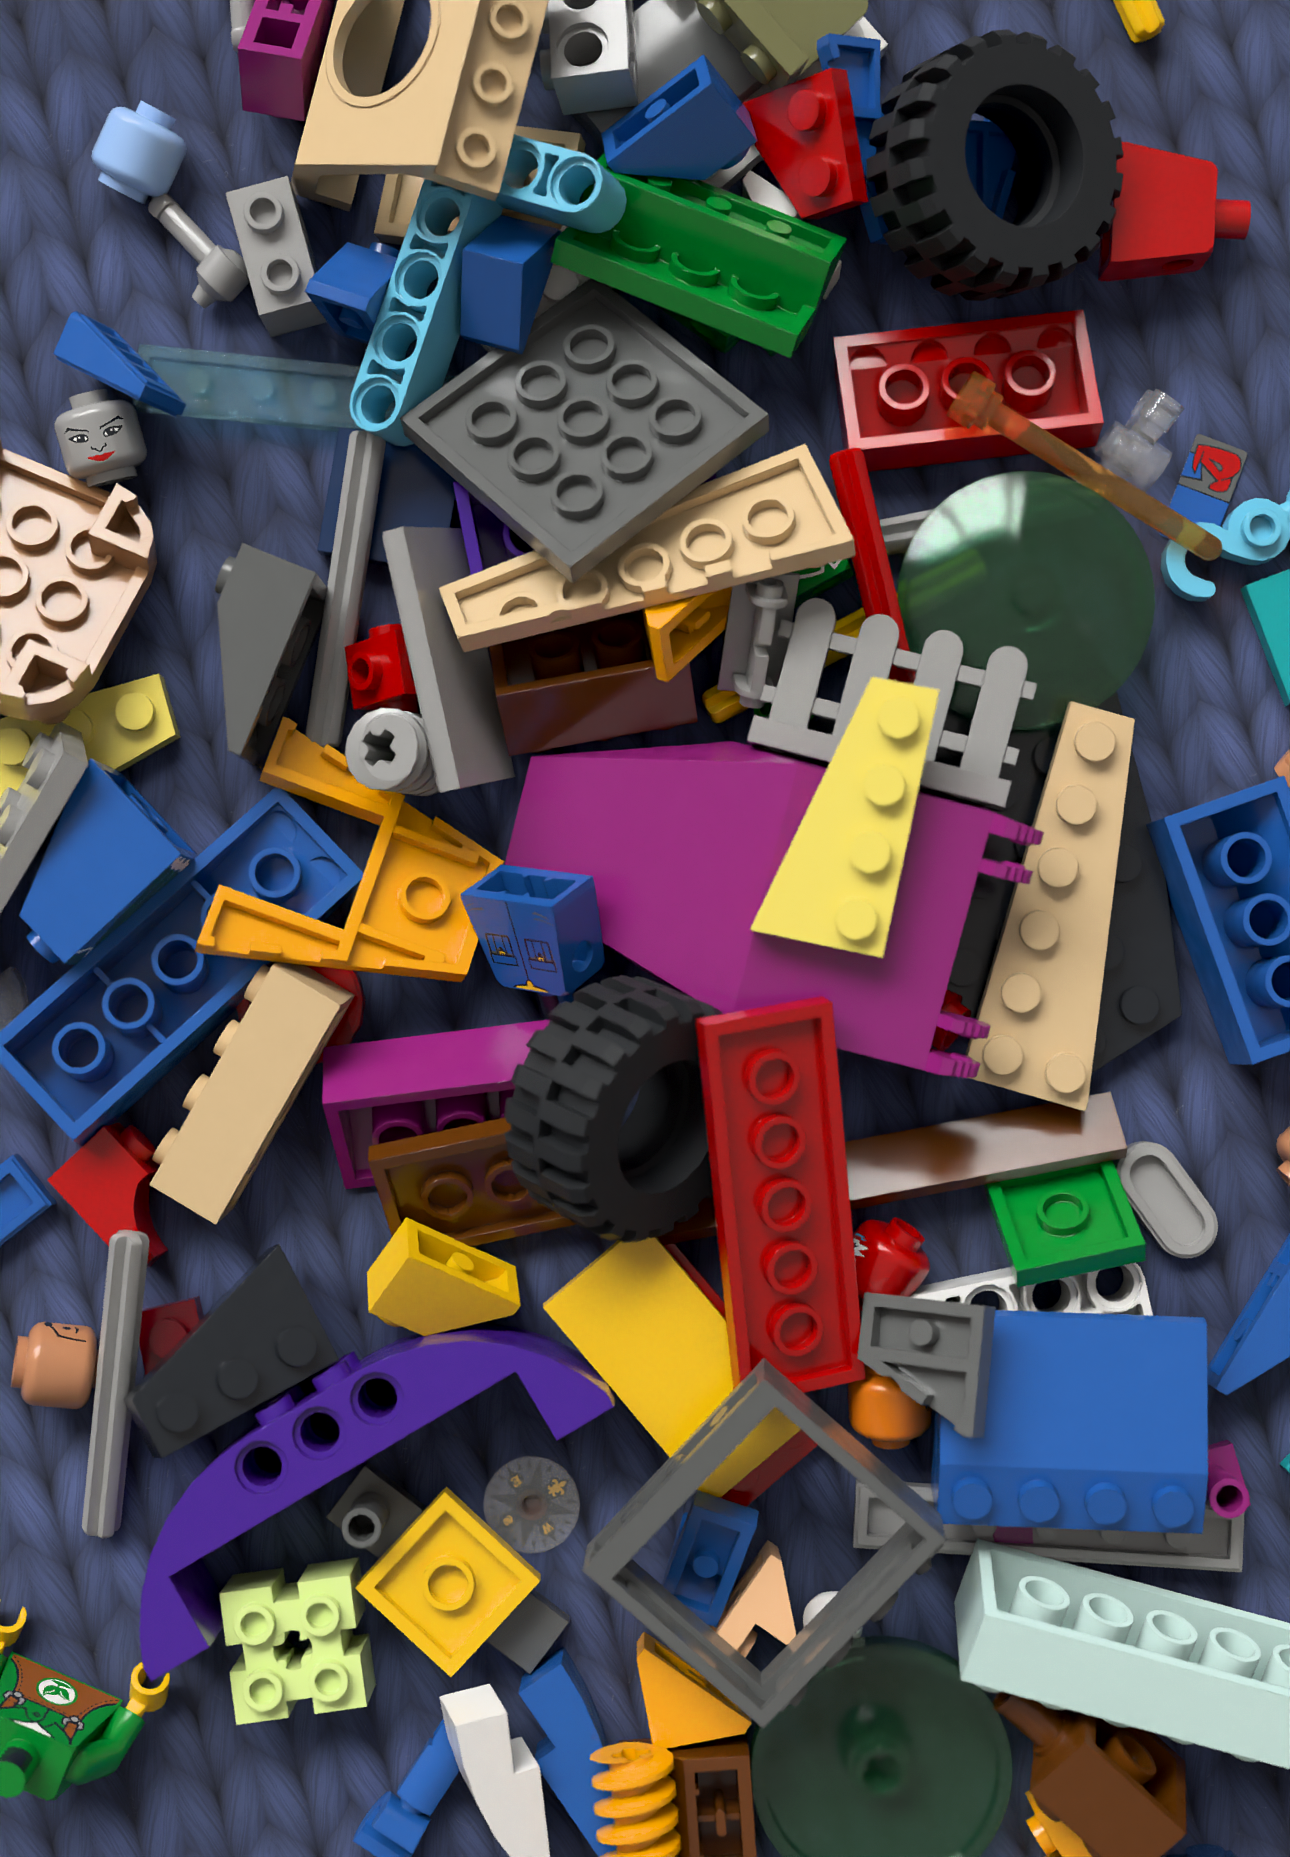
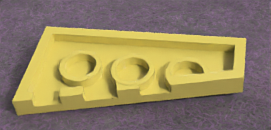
[750,677,939,958]

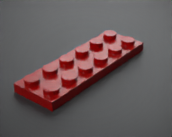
[696,996,866,1393]

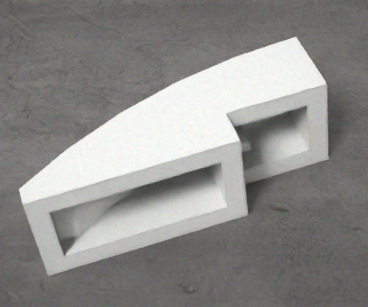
[439,1684,550,1857]

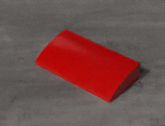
[832,310,1104,472]

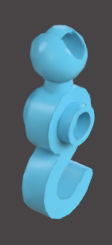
[1160,490,1290,602]

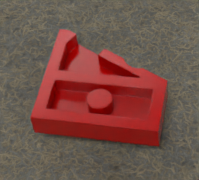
[743,68,868,219]

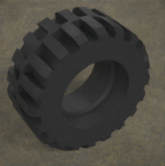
[866,29,1123,301]
[504,975,723,1243]

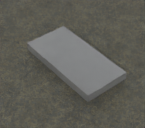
[382,527,515,793]

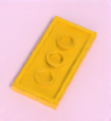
[543,1237,801,1498]

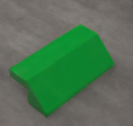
[551,152,848,358]

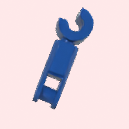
[353,1718,459,1857]

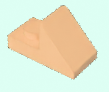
[709,1540,796,1657]

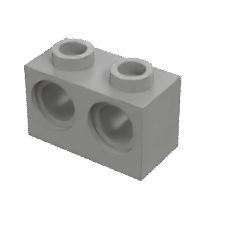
[540,0,639,115]
[226,176,327,337]

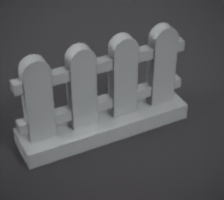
[747,598,1037,811]

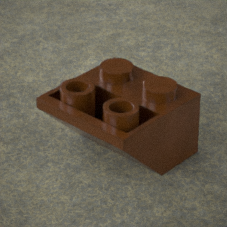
[618,1732,757,1857]

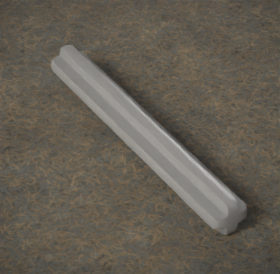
[305,430,386,748]
[82,1229,149,1538]

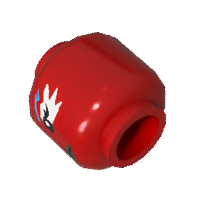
[853,1217,930,1311]

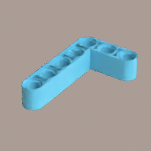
[349,135,627,446]

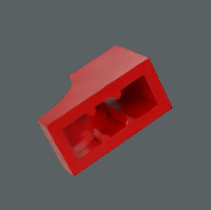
[47,1123,168,1268]

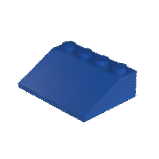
[931,1310,1208,1534]

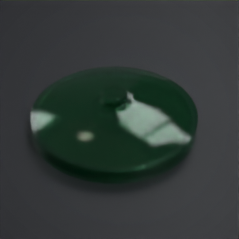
[896,471,1155,730]
[750,1636,1012,1857]

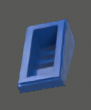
[53,311,186,417]

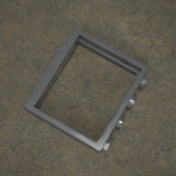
[583,1358,946,1728]

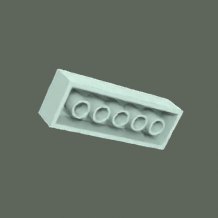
[954,1538,1290,1769]

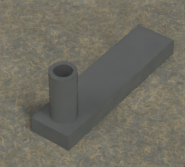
[326,1461,570,1674]

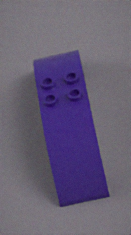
[139,1323,615,1681]

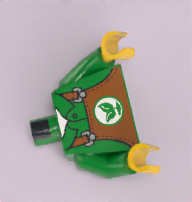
[0,1599,170,1801]

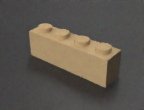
[149,962,355,1225]

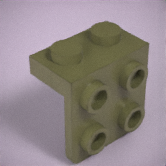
[694,0,868,90]

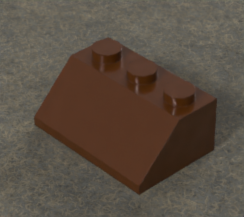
[489,609,698,756]

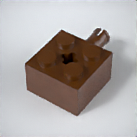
[992,1692,1187,1857]

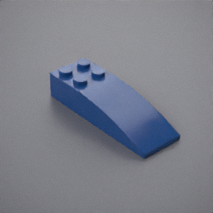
[0,787,363,1146]

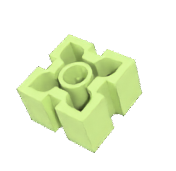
[219,1557,376,1725]

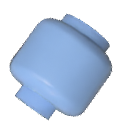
[91,100,187,204]

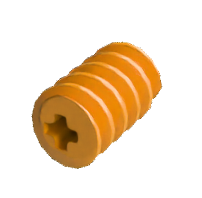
[590,1742,681,1857]

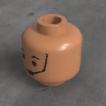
[11,1322,99,1409]

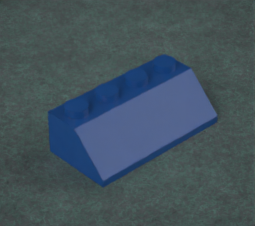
[1146,775,1290,1065]

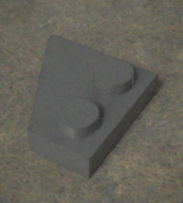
[858,1292,996,1438]

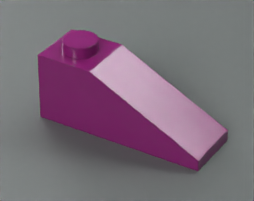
[237,0,334,121]

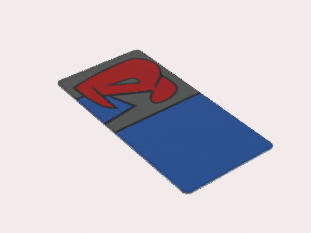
[1159,434,1247,553]

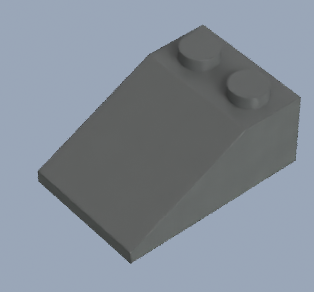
[215,543,327,769]

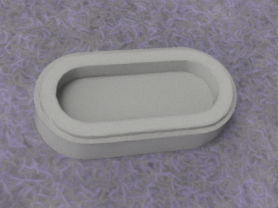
[1114,1141,1218,1258]

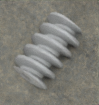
[345,708,440,796]

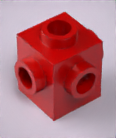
[344,624,419,714]

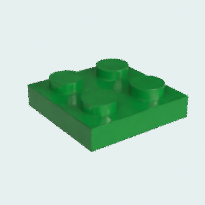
[984,1160,1146,1288]

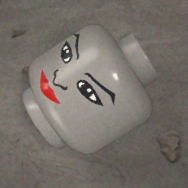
[54,389,147,487]

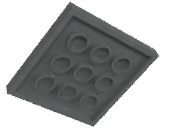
[400,278,769,583]

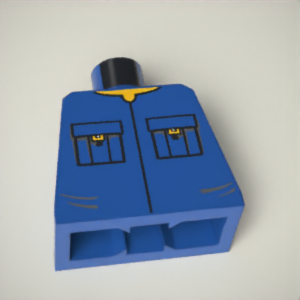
[460,864,605,1017]

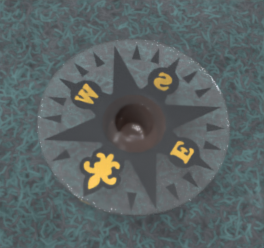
[484,1456,580,1553]

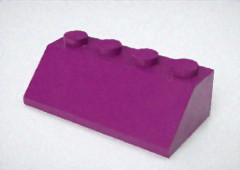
[322,1019,550,1189]

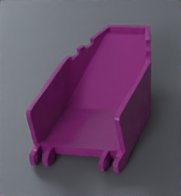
[505,741,1044,1078]

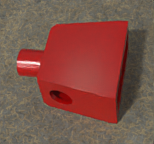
[1098,142,1251,282]

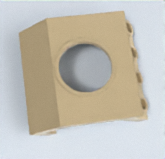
[291,0,549,211]

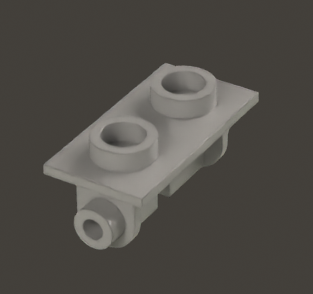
[717,572,800,709]

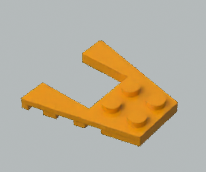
[195,717,504,982]

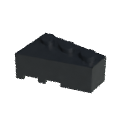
[123,1244,339,1458]

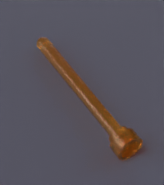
[946,370,1223,561]

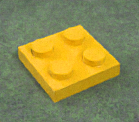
[355,1486,541,1677]

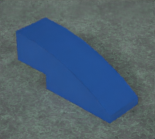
[518,1646,616,1857]

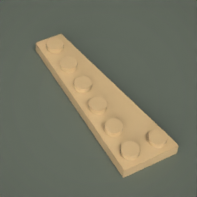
[439,444,856,652]
[965,701,1135,1111]

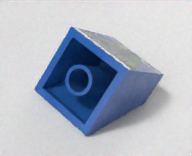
[19,758,198,965]

